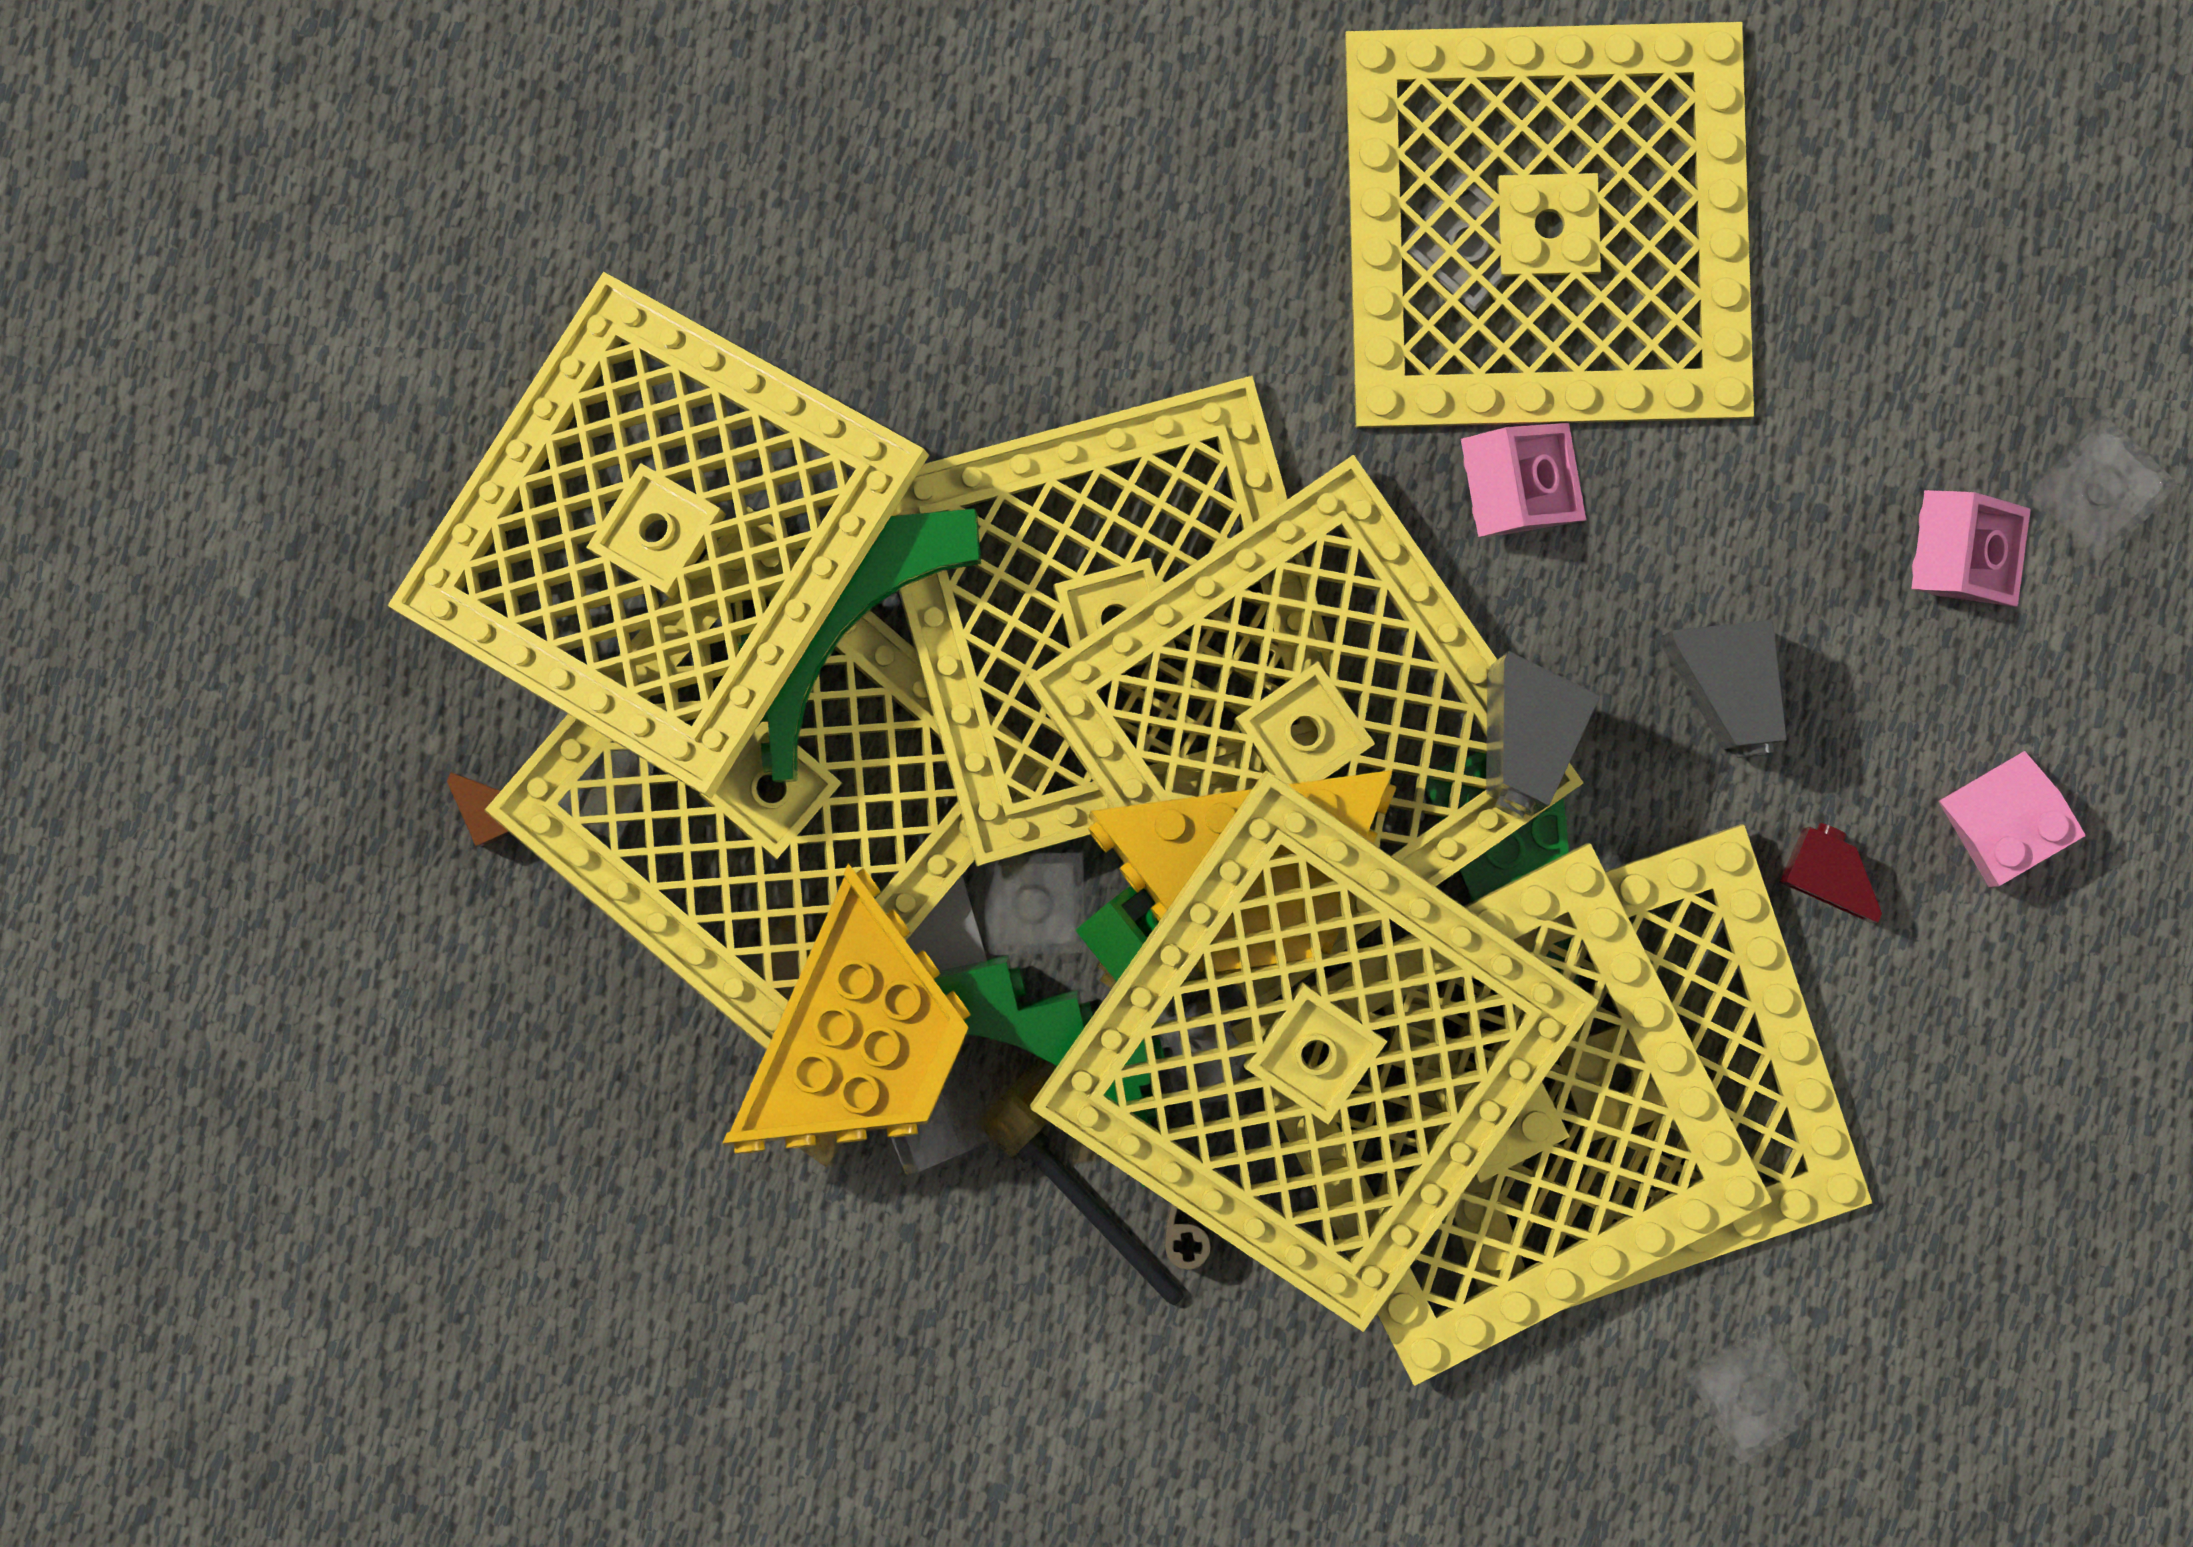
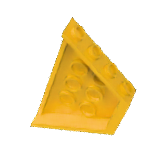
[1088,770,1396,976]
[722,863,971,1154]

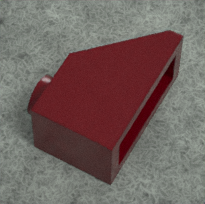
[1779,822,1882,923]

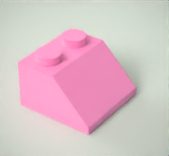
[1461,423,1586,537]
[1911,490,2031,607]
[1938,751,2086,887]

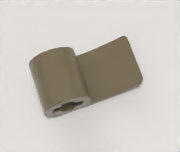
[1164,1203,1211,1270]

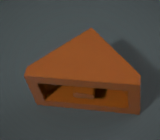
[447,772,511,847]

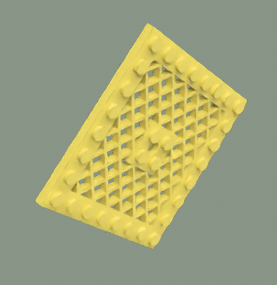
[1345,22,1754,428]
[388,272,929,799]
[891,376,1345,867]
[1024,455,1583,1004]
[485,506,1047,1050]
[1030,770,1599,1332]
[1382,824,1872,1311]
[1230,843,1772,1386]

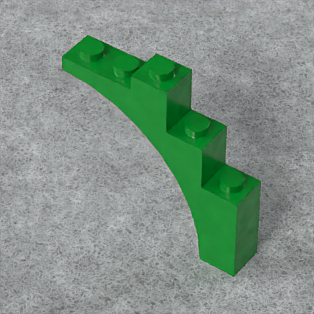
[738,509,981,783]
[934,955,1165,1188]

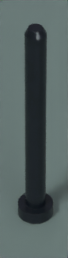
[1015,1130,1184,1305]

